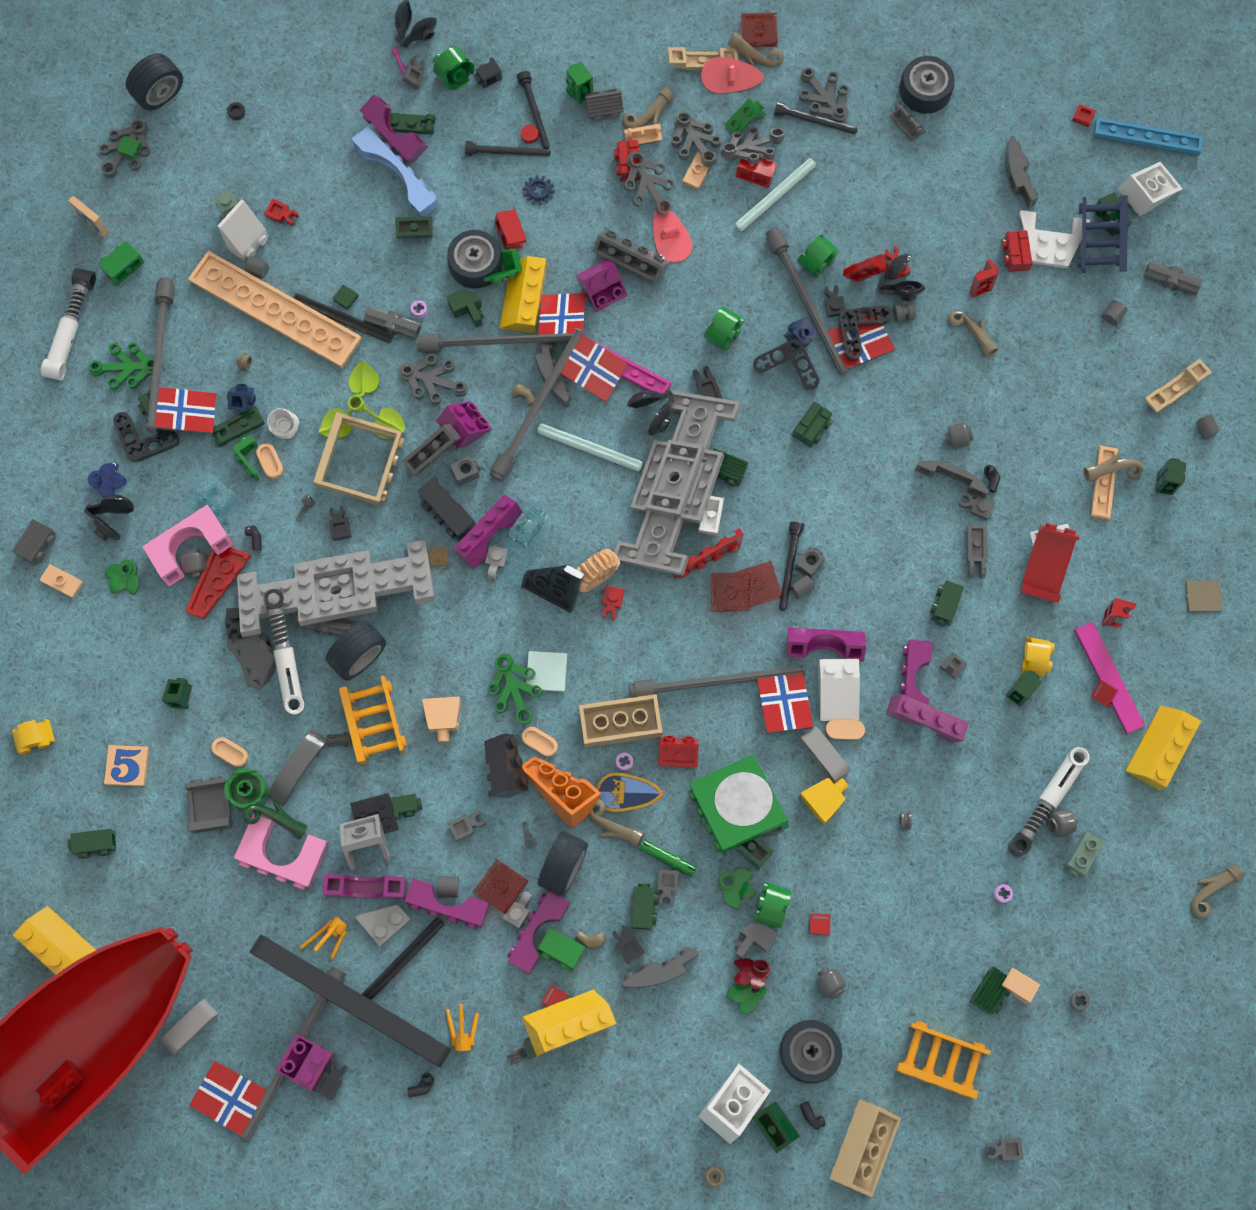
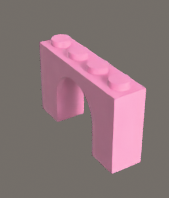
[142,505,234,587]
[234,813,329,890]

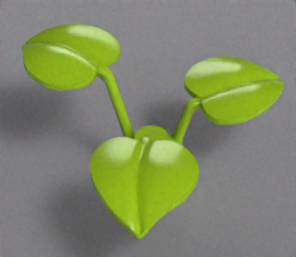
[319,360,405,439]

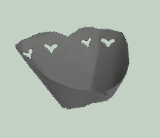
[227,631,276,689]

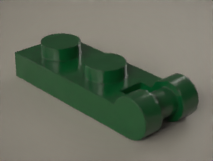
[390,113,436,135]
[212,406,265,447]

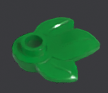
[105,560,140,595]
[718,868,755,908]
[726,975,766,1014]

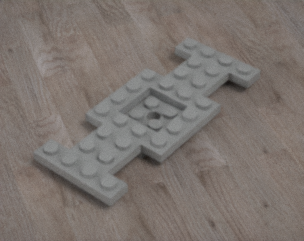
[614,391,742,576]
[237,539,435,637]

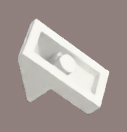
[699,496,724,536]

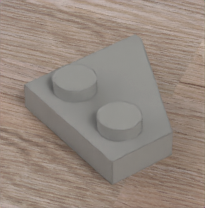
[355,904,411,947]

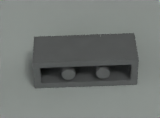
[402,423,461,475]

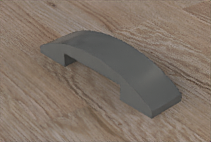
[914,460,989,498]
[268,730,329,806]

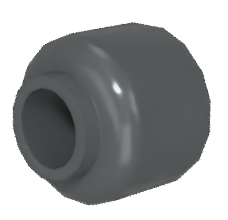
[945,423,973,449]
[181,549,207,578]
[1047,809,1078,837]
[816,967,846,1000]

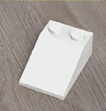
[1118,162,1182,216]
[218,199,268,262]
[818,659,860,721]
[698,1064,771,1144]

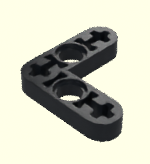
[838,306,892,362]
[753,339,820,390]
[113,412,180,462]

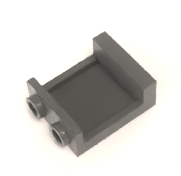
[185,776,232,834]

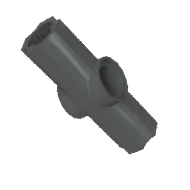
[1144,261,1202,296]
[364,306,421,340]
[294,612,355,636]

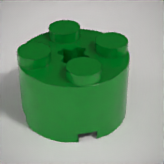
[433,45,474,90]
[797,234,839,279]
[704,307,745,351]
[225,768,269,811]
[753,882,792,929]

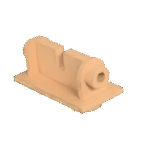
[624,123,662,144]

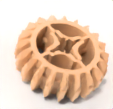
[577,549,620,593]

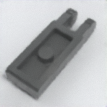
[966,525,987,578]

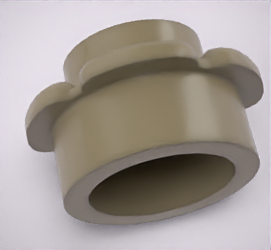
[236,352,252,371]
[704,1166,725,1187]

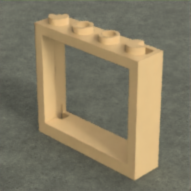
[313,412,404,506]

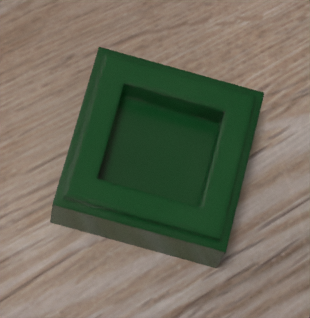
[333,284,359,310]

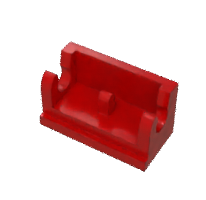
[735,157,777,188]
[494,209,527,250]
[1102,598,1136,627]

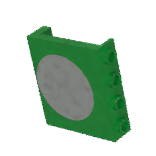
[688,754,789,857]

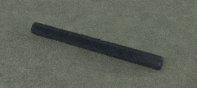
[293,293,394,343]
[361,917,444,1000]

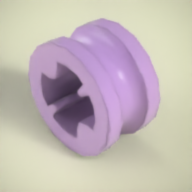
[411,300,428,319]
[616,752,633,771]
[994,884,1013,903]

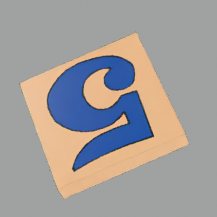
[68,196,108,238]
[104,745,149,787]

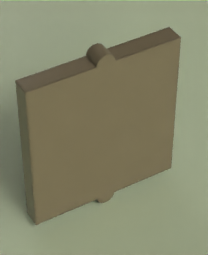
[1185,581,1223,612]

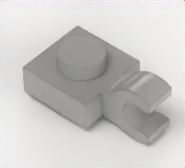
[485,545,508,580]
[502,891,532,928]

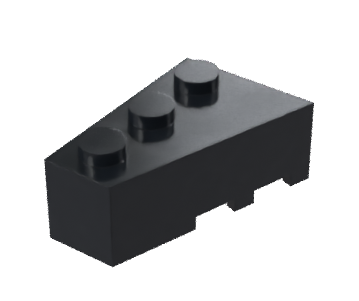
[418,476,475,541]
[484,734,529,798]

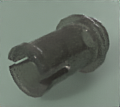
[326,732,352,747]

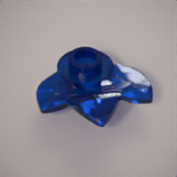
[88,463,127,497]

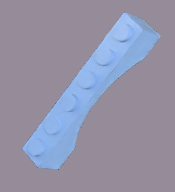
[352,127,438,217]

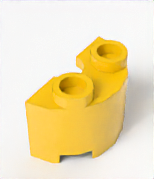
[1021,637,1055,677]
[11,719,55,755]

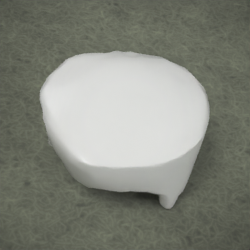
[267,408,299,439]

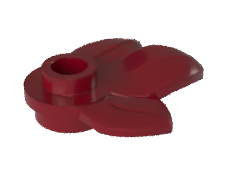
[734,958,771,990]

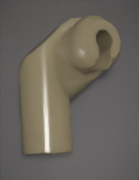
[511,384,536,406]
[575,930,606,949]

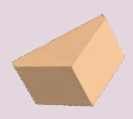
[1002,968,1040,1005]

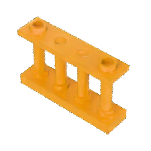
[339,676,407,765]
[895,1021,991,1099]

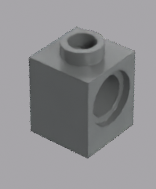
[450,456,481,486]
[794,546,825,579]

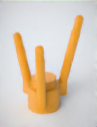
[300,916,348,960]
[446,1004,479,1051]

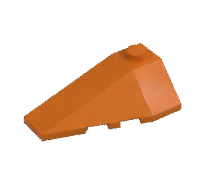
[522,756,601,829]

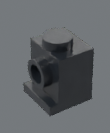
[473,57,502,89]

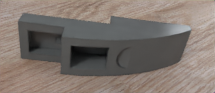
[1005,136,1038,208]
[535,342,572,408]
[622,946,699,988]

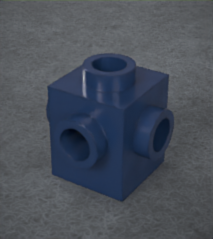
[784,317,817,349]
[227,384,256,412]

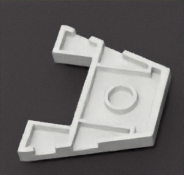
[1019,210,1090,269]

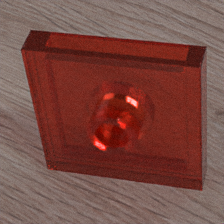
[741,12,778,47]
[735,561,783,609]
[711,572,750,612]
[473,859,529,915]

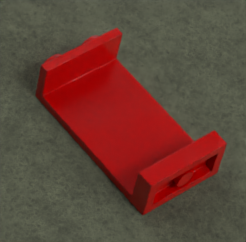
[1020,523,1080,603]

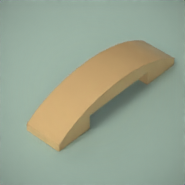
[667,47,738,71]
[1144,359,1212,413]

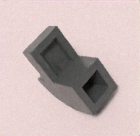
[734,923,778,959]

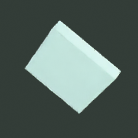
[526,651,567,692]

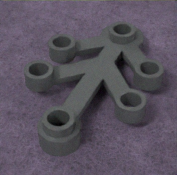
[799,67,849,122]
[671,112,721,167]
[99,119,151,178]
[720,127,785,165]
[624,152,674,216]
[399,354,468,405]

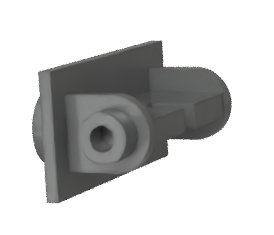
[889,104,926,141]

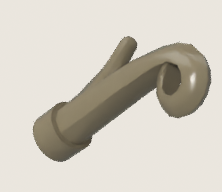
[727,32,784,67]
[622,87,675,129]
[948,311,999,358]
[1083,452,1143,482]
[588,799,644,847]
[1191,864,1244,919]

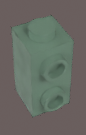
[213,190,240,219]
[1064,831,1105,878]

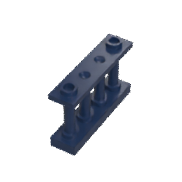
[1078,195,1128,273]

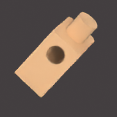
[422,697,461,743]

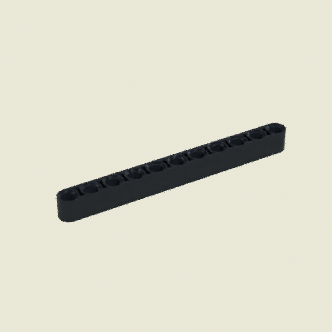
[249,934,451,1068]

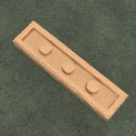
[1090,446,1119,520]

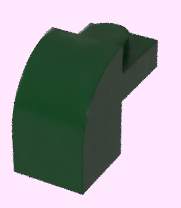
[446,290,484,328]

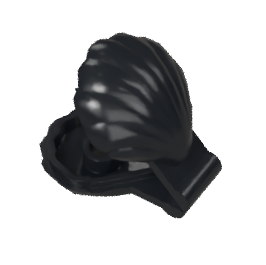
[395,0,437,48]
[877,254,926,301]
[627,390,675,435]
[84,495,134,542]

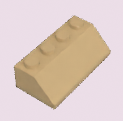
[830,1099,901,1197]

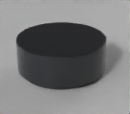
[227,102,246,120]

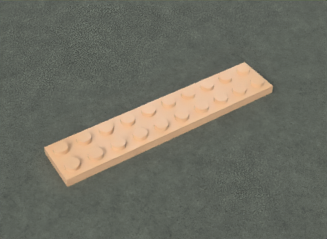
[188,251,362,368]

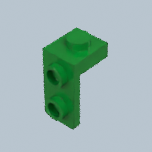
[725,98,767,134]
[484,249,522,284]
[232,435,260,481]

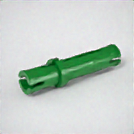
[639,839,697,878]

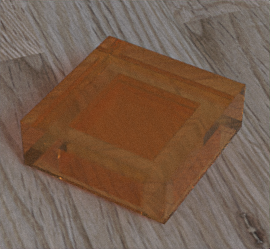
[428,546,449,568]

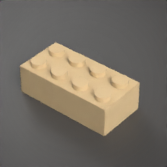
[579,694,662,748]

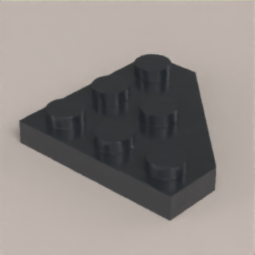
[521,565,584,613]

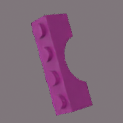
[359,94,428,162]
[453,494,525,569]
[786,627,866,661]
[900,639,933,705]
[886,694,969,743]
[323,874,407,900]
[405,878,490,930]
[507,891,570,975]

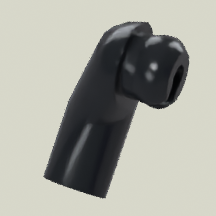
[984,465,1001,493]
[245,525,262,550]
[407,1072,434,1098]
[799,1101,826,1130]

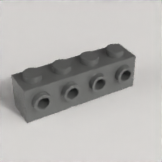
[592,230,670,283]

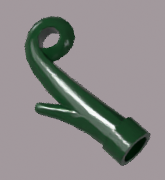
[242,801,307,839]

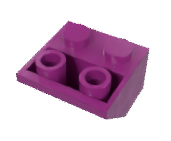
[575,259,628,312]
[436,401,492,448]
[275,1033,335,1091]

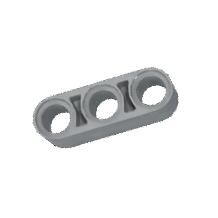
[799,726,850,782]
[160,999,219,1056]

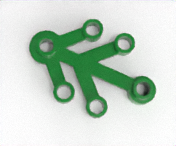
[89,342,162,390]
[488,654,543,725]

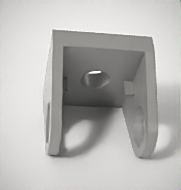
[340,814,390,871]

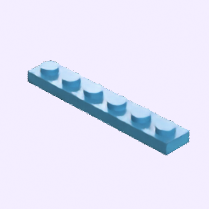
[1093,118,1203,155]

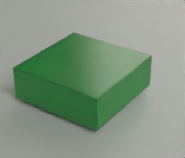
[117,135,142,159]

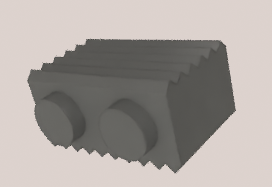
[584,88,624,120]
[12,519,56,566]

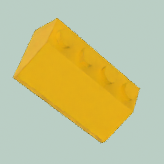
[499,256,547,334]
[1125,705,1201,791]
[13,906,96,975]
[522,989,616,1056]

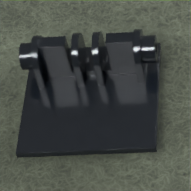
[350,793,399,834]

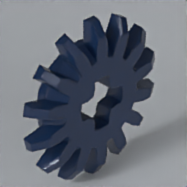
[523,175,555,205]

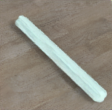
[735,158,816,232]
[537,424,643,472]

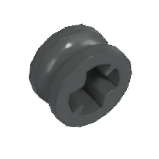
[899,812,912,830]
[1070,992,1090,1011]
[506,1048,527,1066]

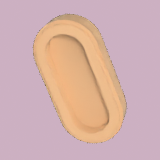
[256,444,283,479]
[825,719,865,740]
[522,727,558,757]
[212,737,249,767]

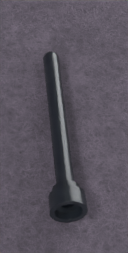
[516,71,550,149]
[774,101,858,134]
[465,141,551,156]
[779,522,805,611]

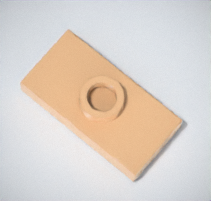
[682,152,710,190]
[40,564,84,599]

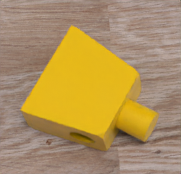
[799,778,849,825]

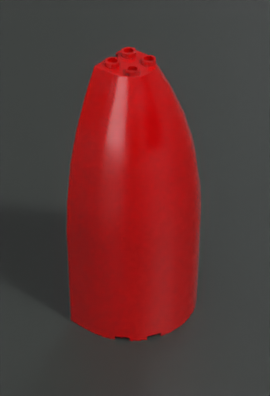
[0,927,193,1175]

